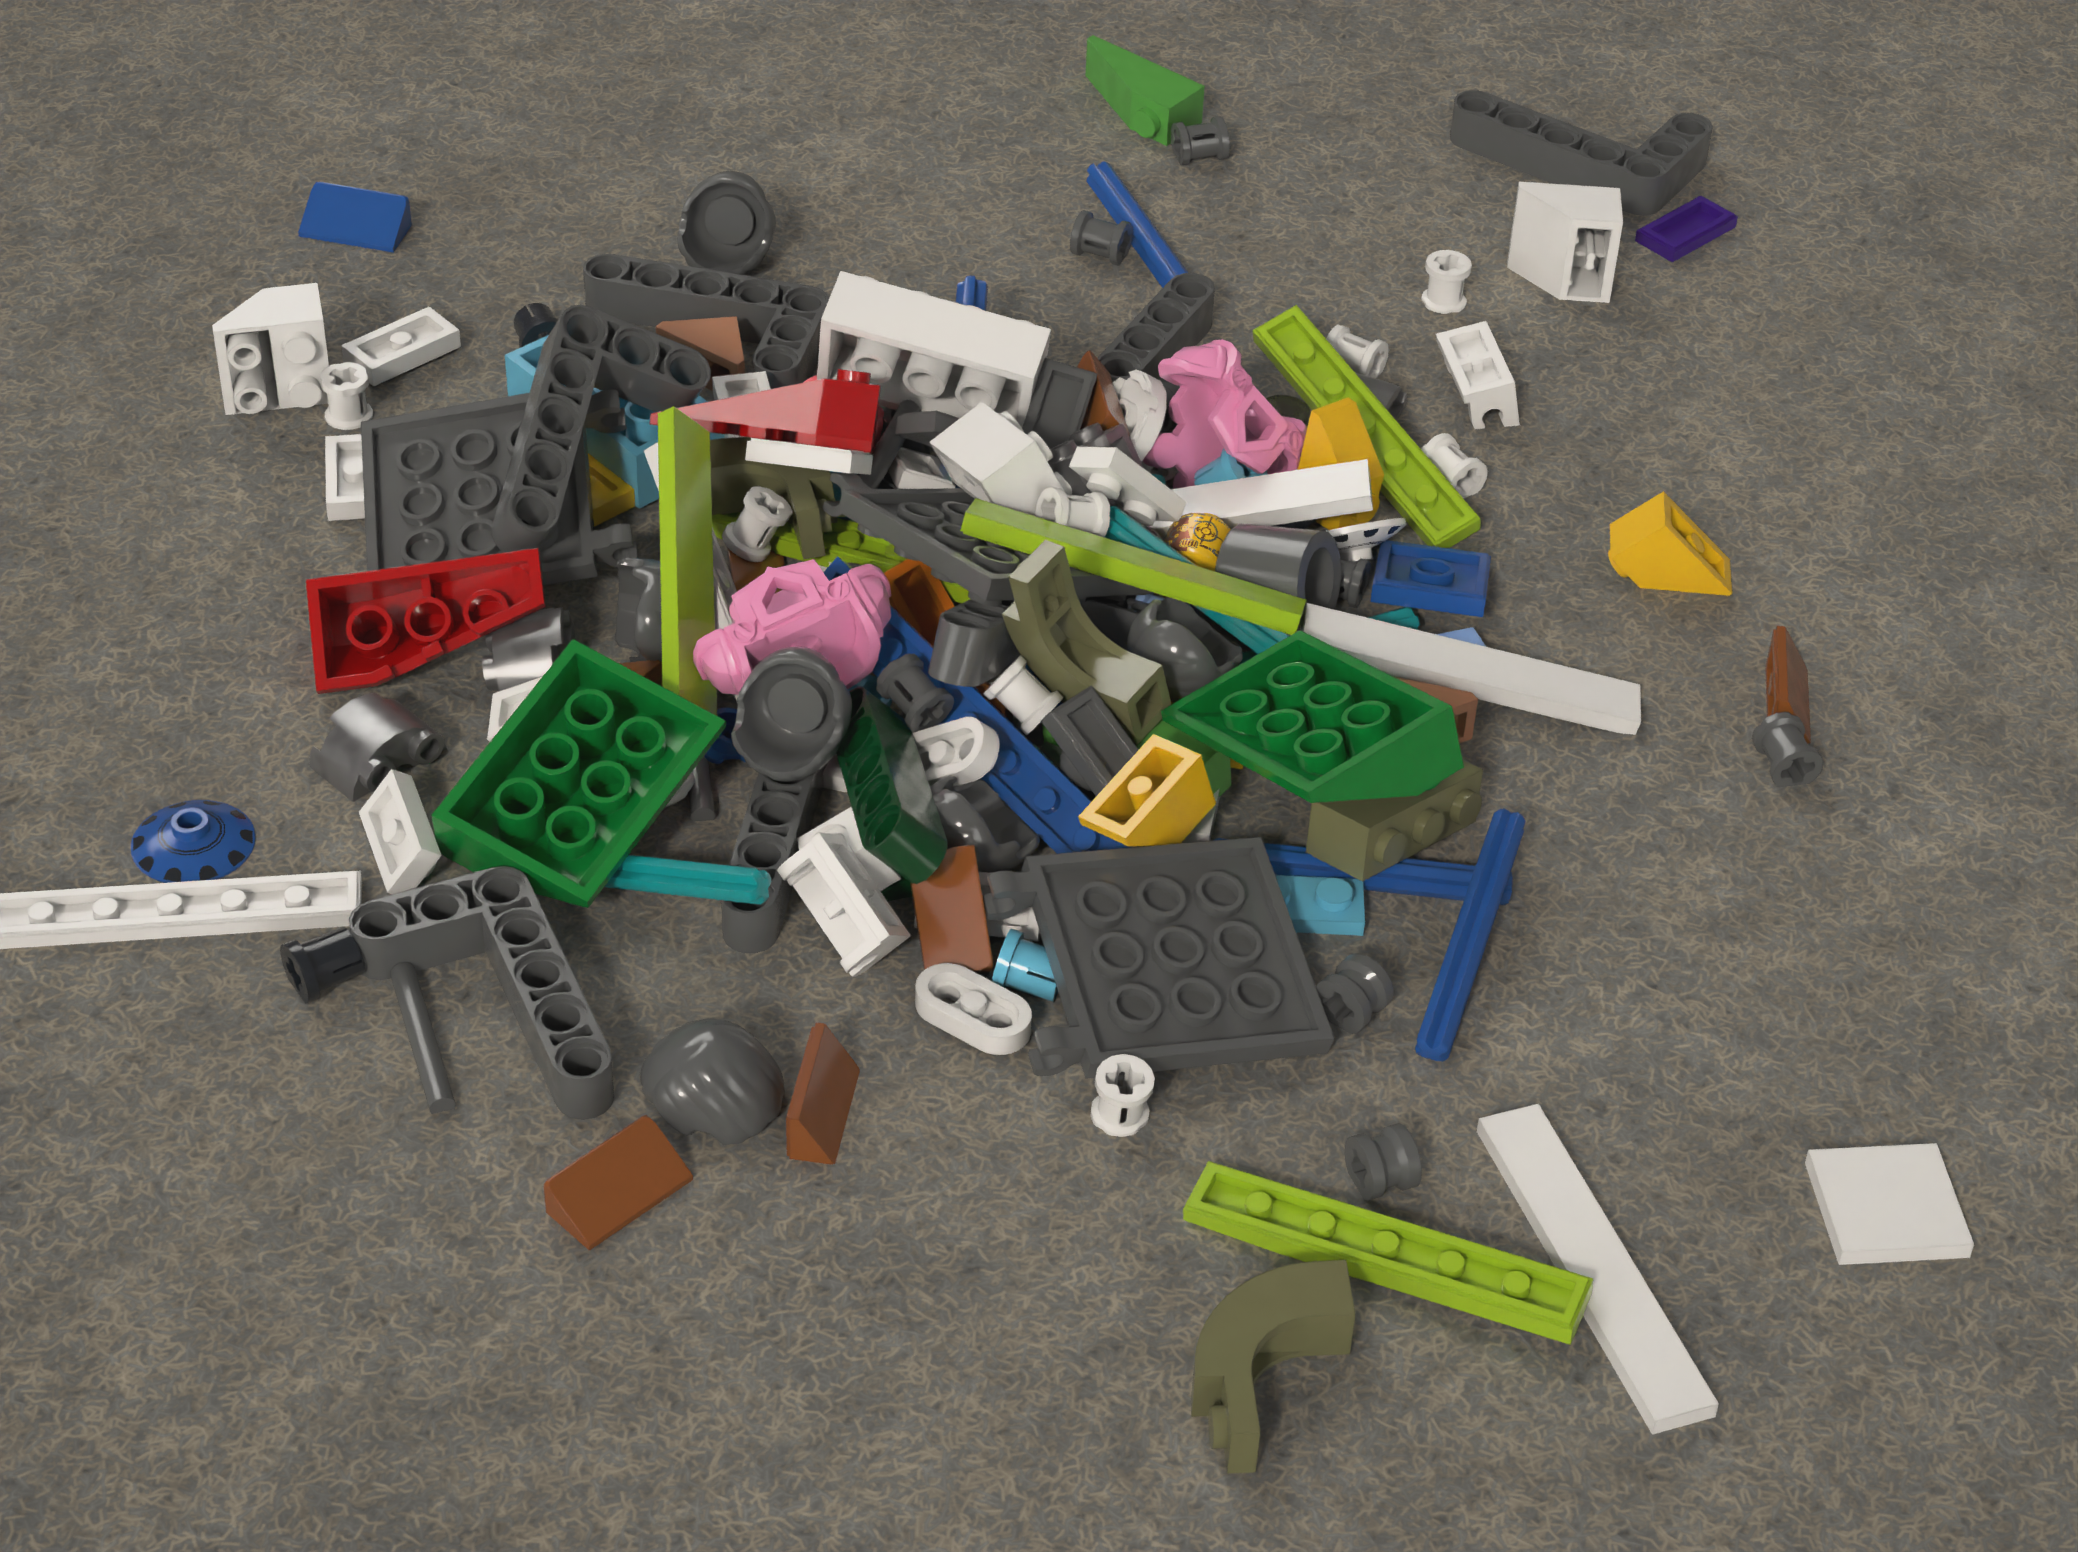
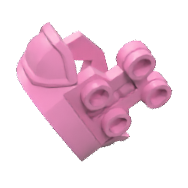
[1142,339,1307,489]
[693,559,892,695]

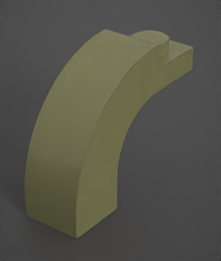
[710,437,838,560]
[1002,539,1171,746]
[1191,1260,1356,1474]

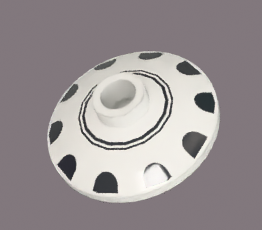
[1328,518,1406,563]

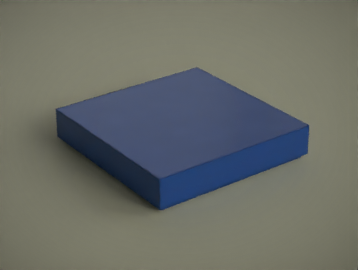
[1370,540,1491,617]

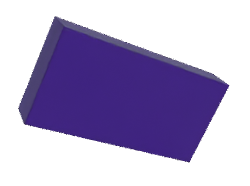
[1635,196,1738,262]

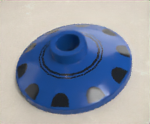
[131,800,255,883]

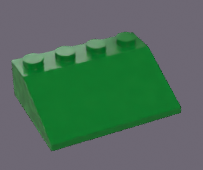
[1161,630,1464,803]
[431,639,726,908]

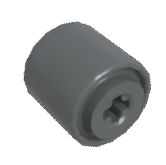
[1215,524,1341,630]

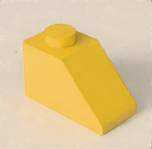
[1298,397,1384,530]
[1608,491,1732,596]
[1078,734,1216,847]

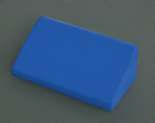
[298,181,412,253]

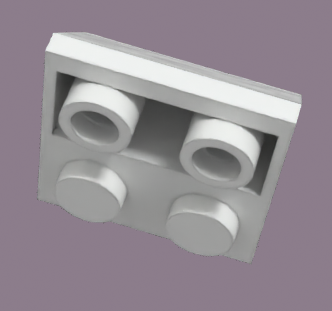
[1507,182,1623,303]
[212,283,329,415]
[929,402,1072,516]

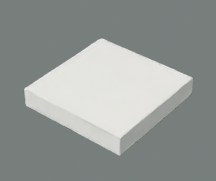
[1805,1143,1974,1265]

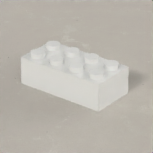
[817,271,1051,428]

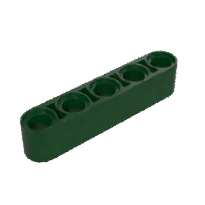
[836,687,948,884]

